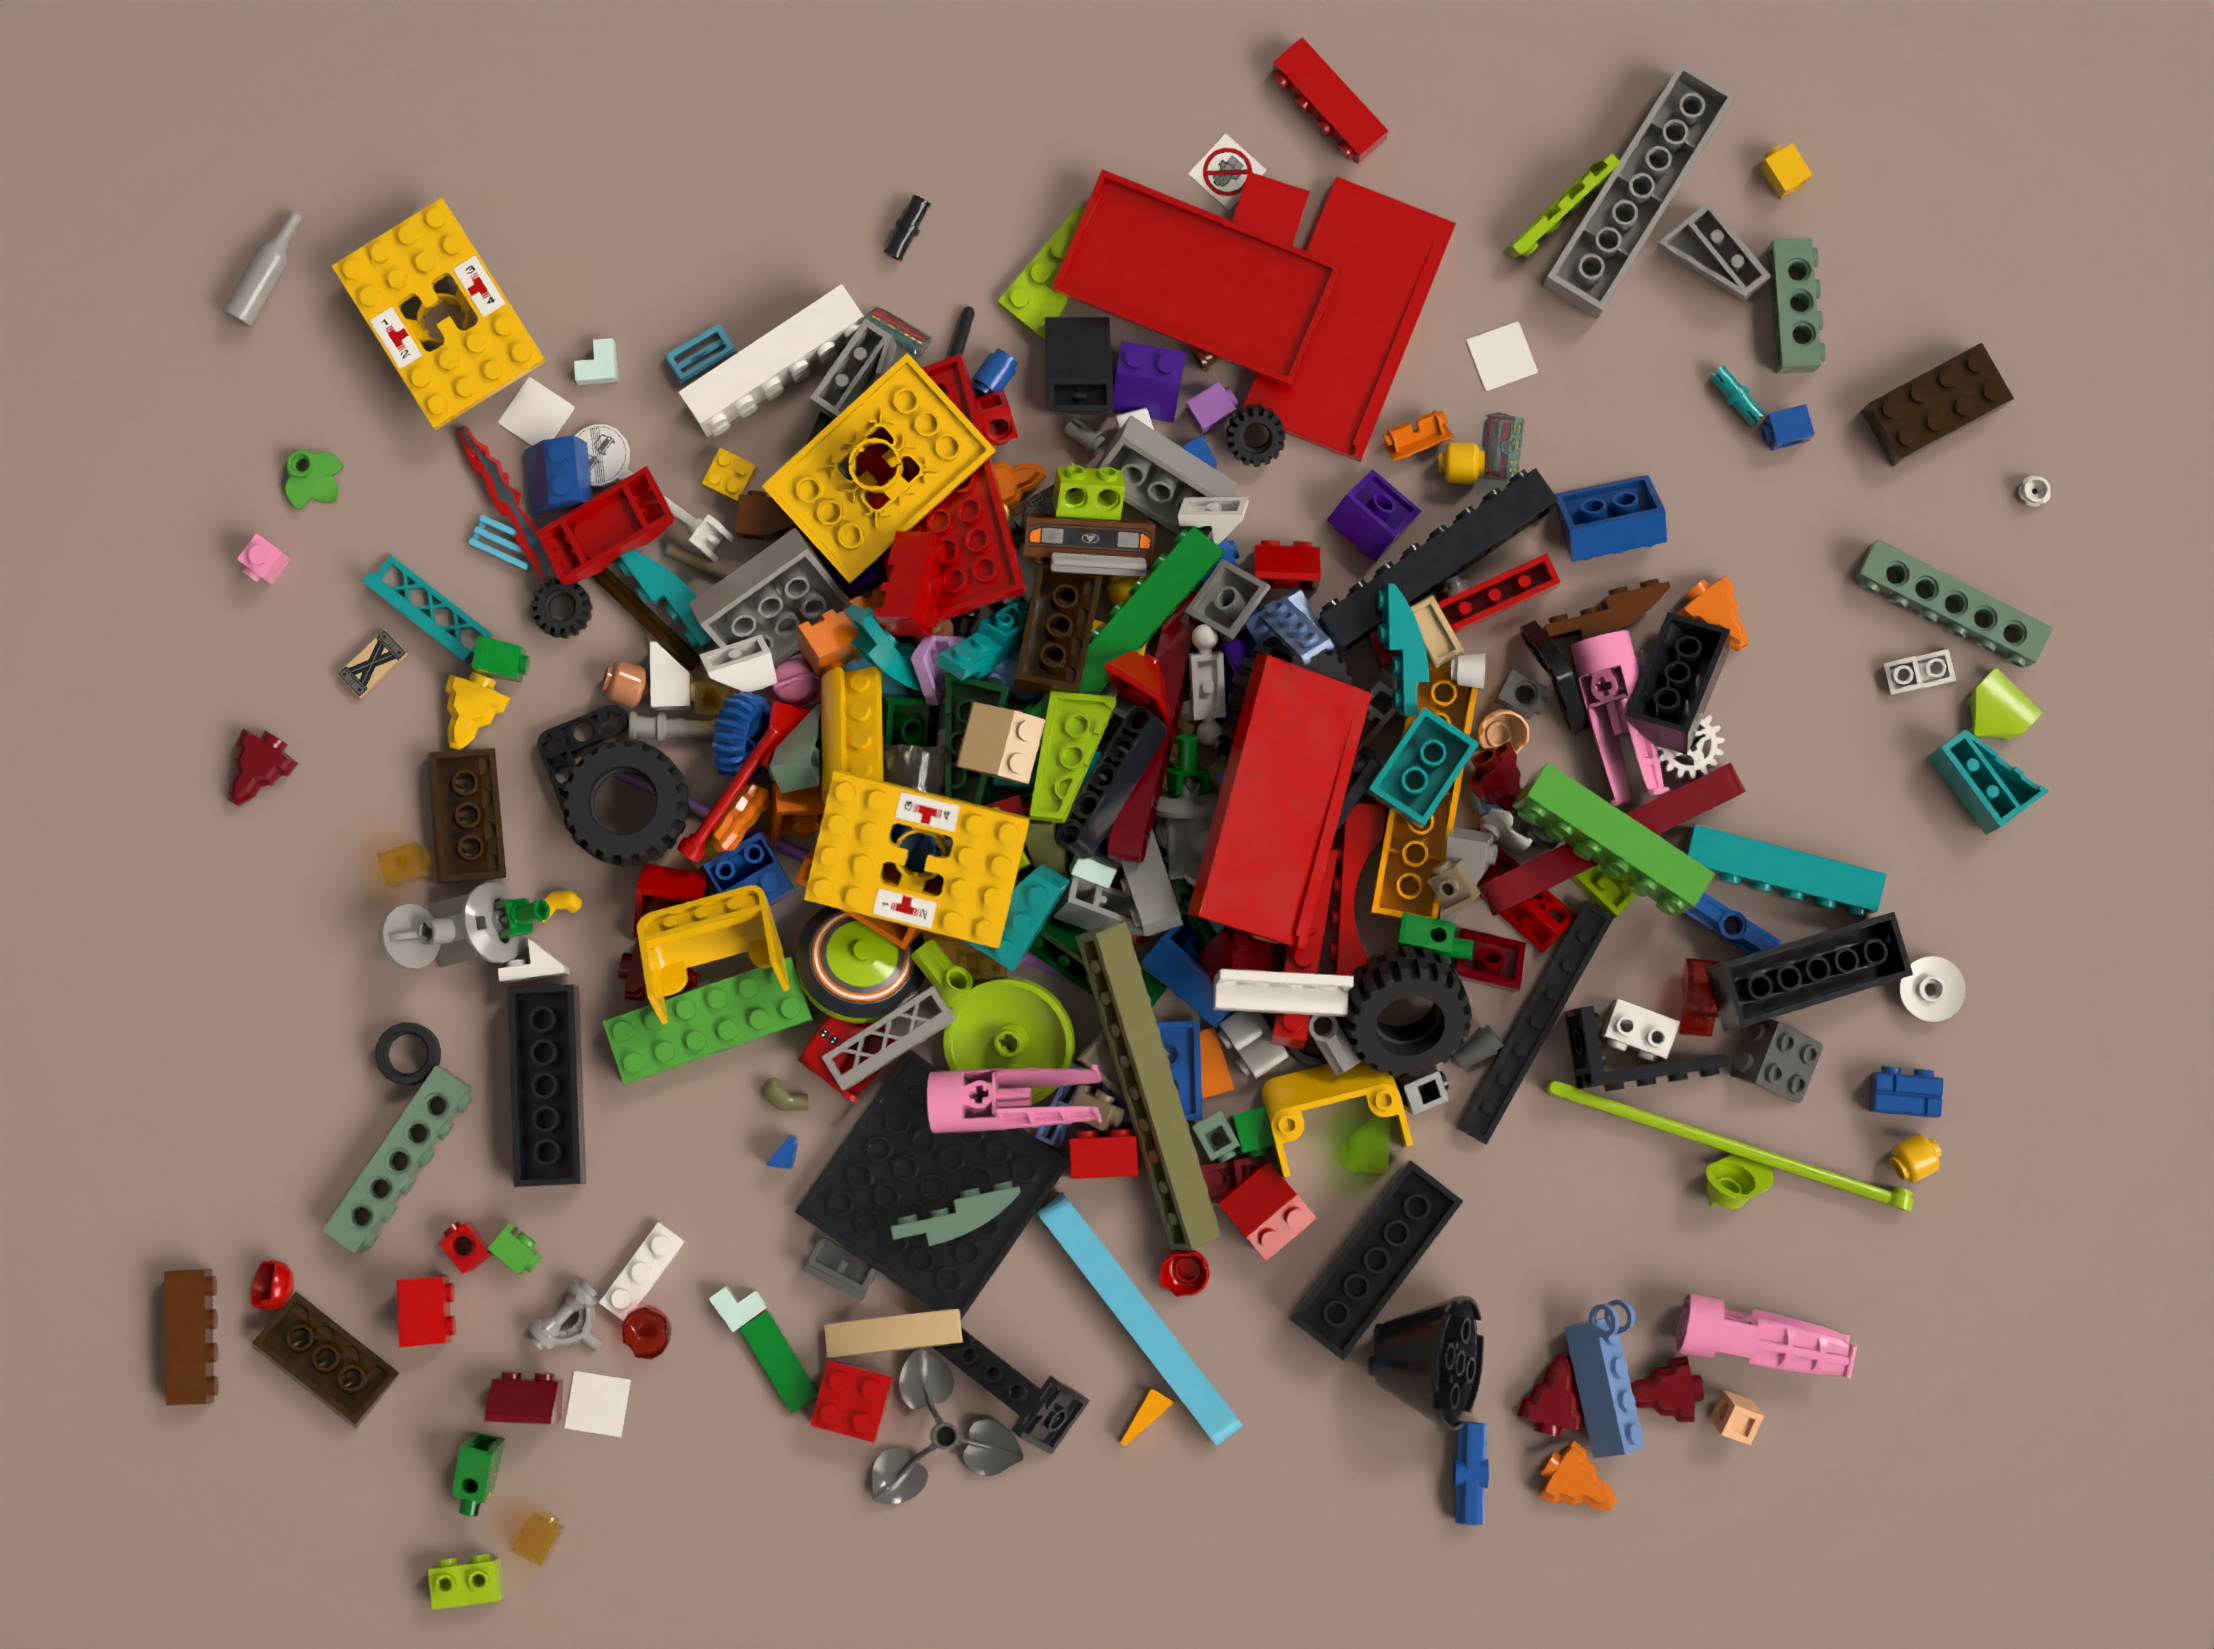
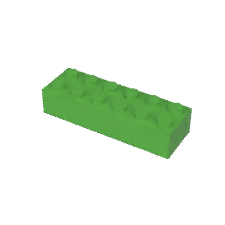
[1512,763,1715,916]
[603,957,815,1085]

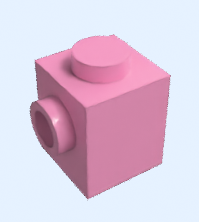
[237,533,291,584]

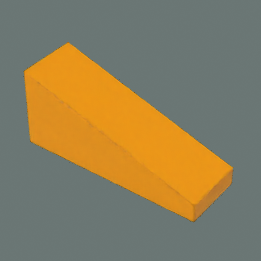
[1120,1388,1174,1446]

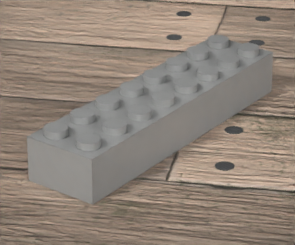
[1543,62,1736,319]

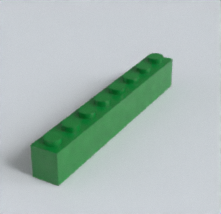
[1022,526,1224,744]

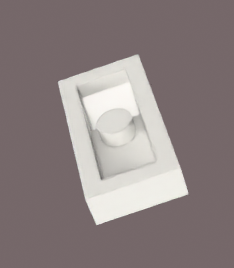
[1178,497,1249,546]
[498,938,570,983]

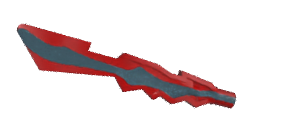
[456,426,551,580]

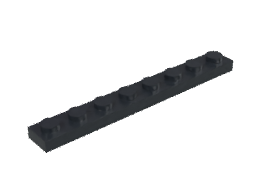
[1457,900,1615,1145]

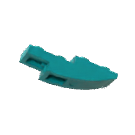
[616,550,715,651]
[1377,583,1430,716]
[936,600,1030,681]
[844,603,922,692]

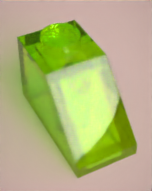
[1340,1115,1392,1174]

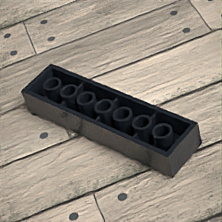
[1318,468,1558,656]

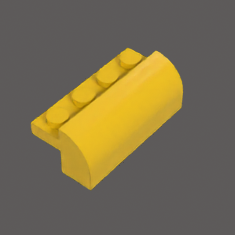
[821,666,883,805]

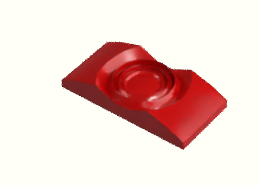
[535,466,676,586]

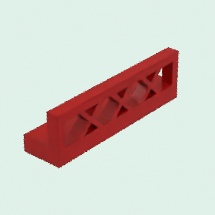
[1476,828,1576,953]

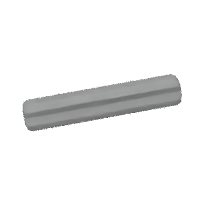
[1050,552,1147,577]

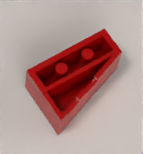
[873,531,946,637]

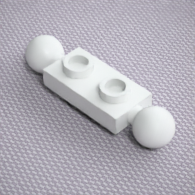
[1188,624,1226,746]

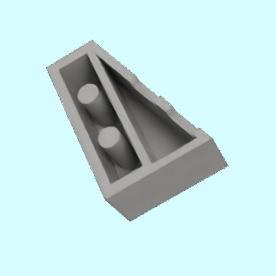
[1657,201,1771,302]
[810,318,897,439]

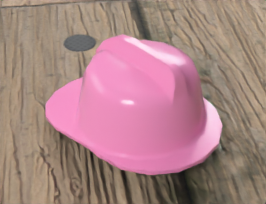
[765,653,821,708]

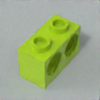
[1052,465,1126,520]

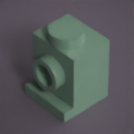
[1192,1111,1240,1164]

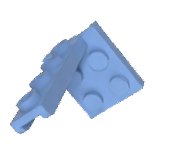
[1244,586,1334,665]

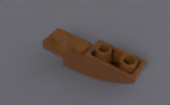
[1542,579,1670,642]

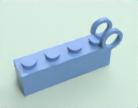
[1564,1299,1645,1458]

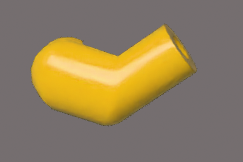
[541,890,583,923]

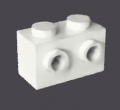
[1600,999,1680,1063]

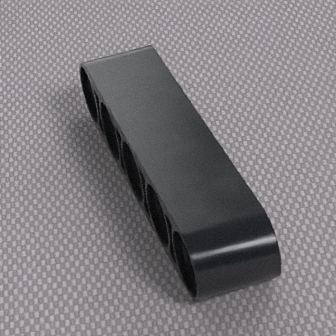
[1056,706,1167,860]

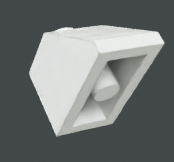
[699,635,778,692]
[650,642,699,711]

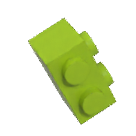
[428,1553,504,1610]

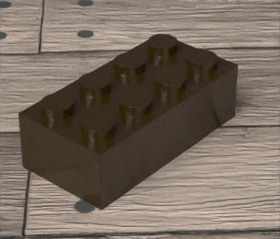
[1861,343,2014,467]

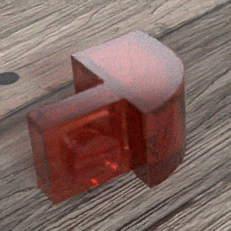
[1678,958,1719,1037]

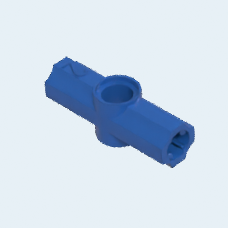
[1683,892,1781,954]
[1453,1422,1489,1525]

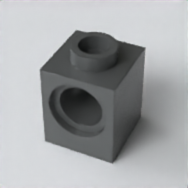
[1494,669,1548,720]

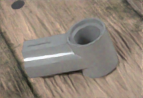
[1308,1015,1361,1076]

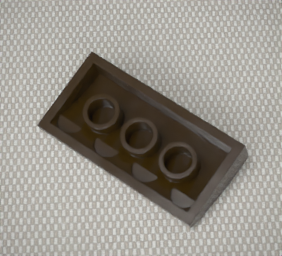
[1013,561,1103,694]
[427,748,506,885]
[252,1292,399,1429]

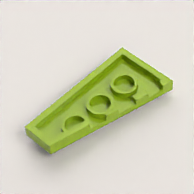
[1504,153,1621,259]
[998,204,1085,342]
[1029,691,1117,823]

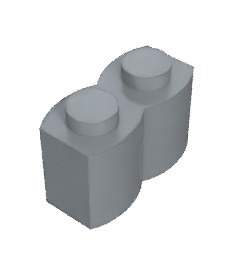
[1217,1011,1289,1079]

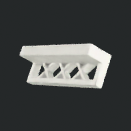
[1213,969,1353,1017]

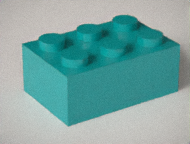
[1366,707,1479,829]

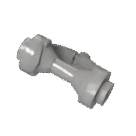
[528,1279,602,1352]

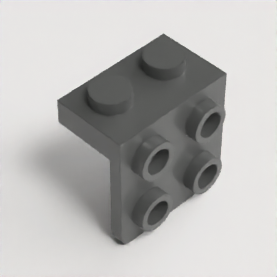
[1730,1019,1823,1103]

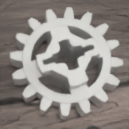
[1656,715,1725,780]

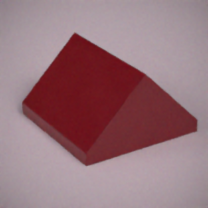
[1453,928,1526,992]

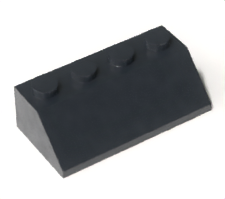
[1624,612,1730,755]

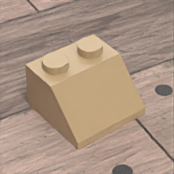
[955,702,1045,784]

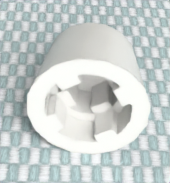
[1451,652,1485,689]

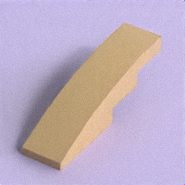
[824,1309,963,1358]

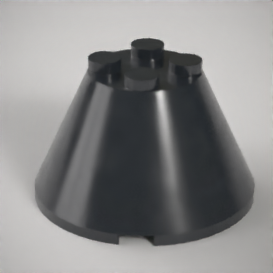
[1367,1295,1484,1431]

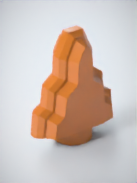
[993,461,1046,509]
[1677,575,1748,652]
[713,780,771,852]
[1538,1439,1618,1511]

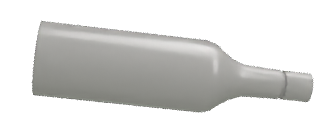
[223,211,302,327]

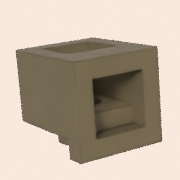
[1427,859,1480,916]
[1072,1084,1125,1131]

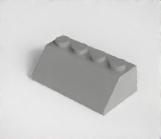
[1096,415,1239,536]

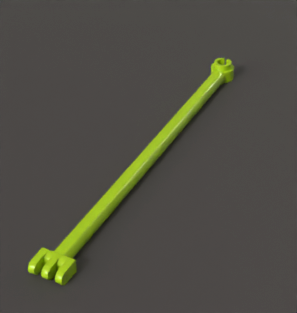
[1545,1081,1914,1212]

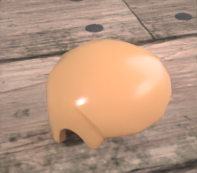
[1477,709,1530,754]

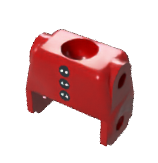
[797,1015,897,1103]

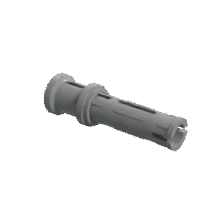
[629,712,718,742]

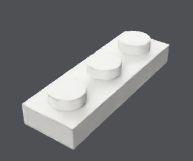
[599,1222,686,1322]

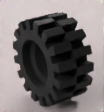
[1226,404,1285,467]
[531,578,593,639]

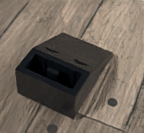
[1045,317,1113,415]

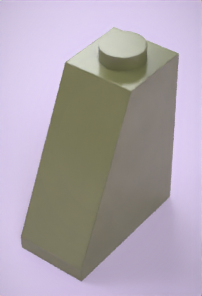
[1025,802,1074,879]

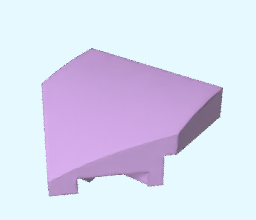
[911,635,966,706]

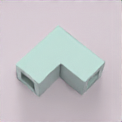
[574,338,618,385]
[1069,852,1117,888]
[709,1286,768,1332]

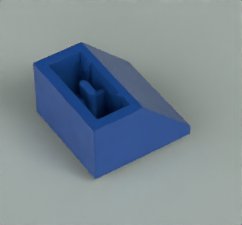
[704,832,796,906]

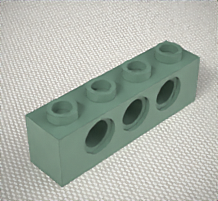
[1768,238,1825,374]

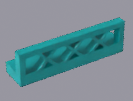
[362,555,493,665]

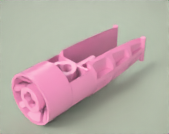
[1570,630,1670,806]
[927,1064,1102,1133]
[1676,1293,1857,1378]

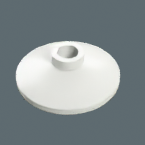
[1899,956,1966,1022]

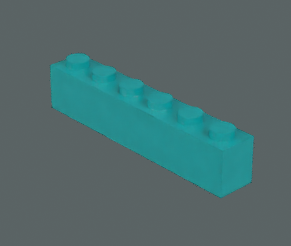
[1684,824,1887,918]

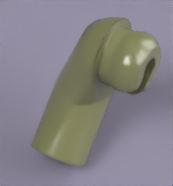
[763,1078,808,1111]

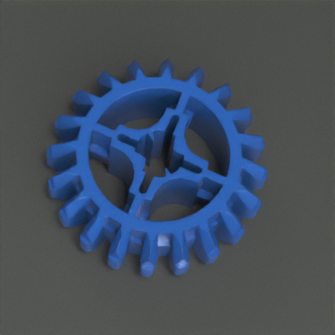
[711,692,771,780]

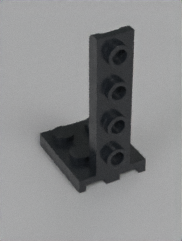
[1213,734,1382,831]
[1564,1006,1729,1092]
[932,1327,1090,1455]

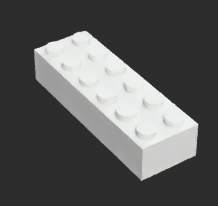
[679,284,865,437]

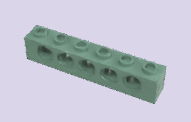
[1853,539,2053,667]
[322,1065,474,1253]

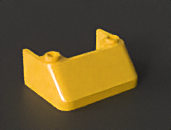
[637,885,790,1025]
[1261,1060,1413,1178]

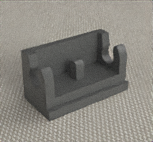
[803,1237,878,1300]

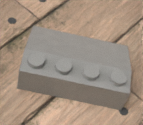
[689,527,851,668]

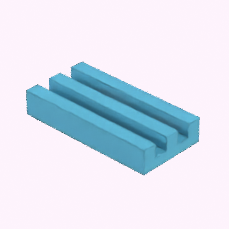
[664,323,737,385]
[468,515,541,572]

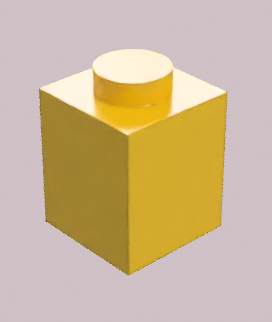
[1760,143,1813,200]

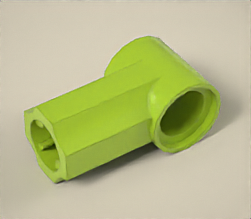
[910,939,973,1007]

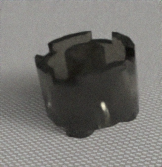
[883,745,945,794]

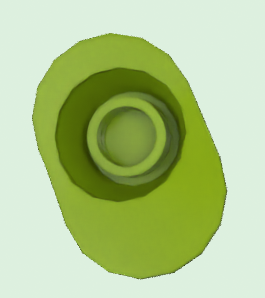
[1705,1154,1774,1210]

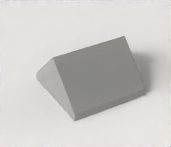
[1184,559,1271,642]

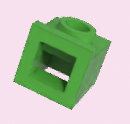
[487,1223,542,1274]

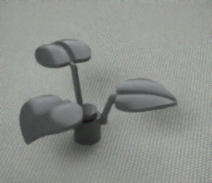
[872,1348,1023,1504]

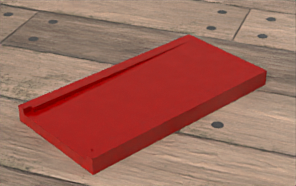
[1052,169,1342,388]
[1242,176,1456,463]
[1188,654,1372,949]

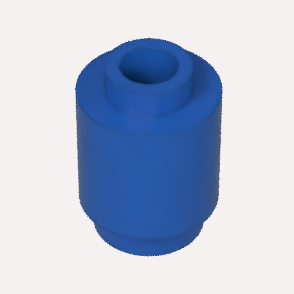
[972,348,1018,396]

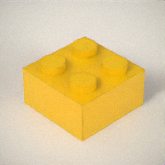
[702,448,758,504]

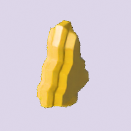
[445,672,511,750]

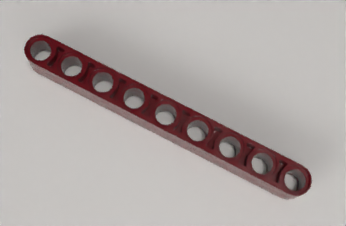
[1108,593,1201,864]
[1478,763,1746,916]

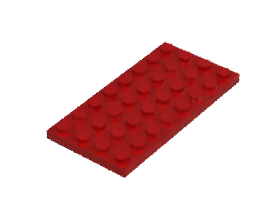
[856,354,1027,623]

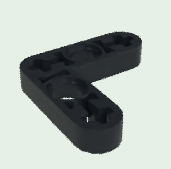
[1519,620,1589,735]
[537,705,629,806]

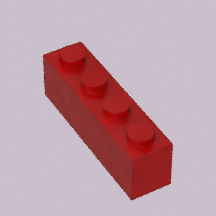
[1272,37,1389,164]

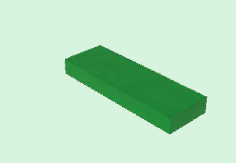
[740,1310,819,1413]

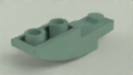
[891,1181,1021,1246]

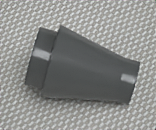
[1453,1024,1504,1069]

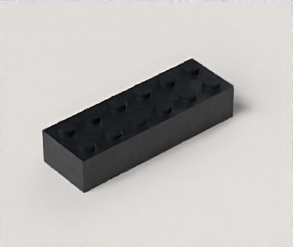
[1705,912,1913,1031]
[507,984,586,1187]
[1288,1160,1464,1361]

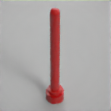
[677,725,780,863]

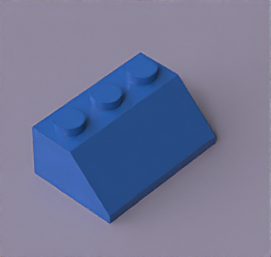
[1555,475,1667,562]
[1142,917,1231,1027]

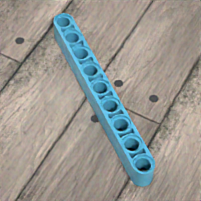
[1036,1192,1243,1447]

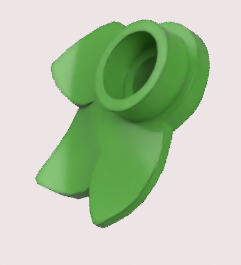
[285,449,344,510]

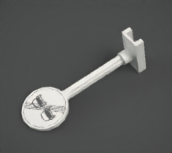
[575,424,735,563]

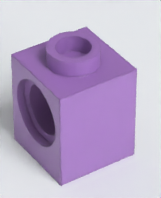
[1185,382,1238,436]

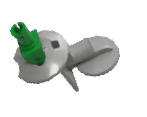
[1156,734,1219,886]
[379,882,550,970]

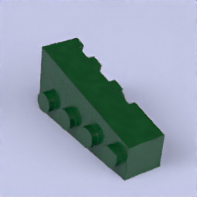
[945,672,1011,806]

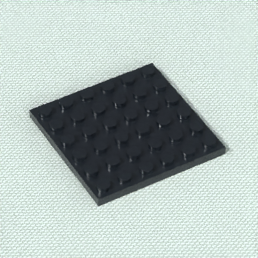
[795,1050,1071,1320]

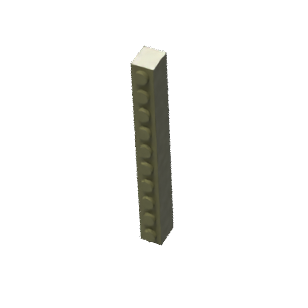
[1076,921,1221,1250]

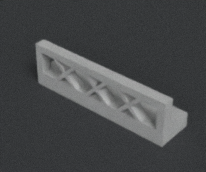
[822,986,958,1091]

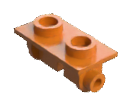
[1383,410,1454,461]

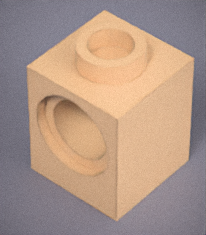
[1709,1390,1764,1445]

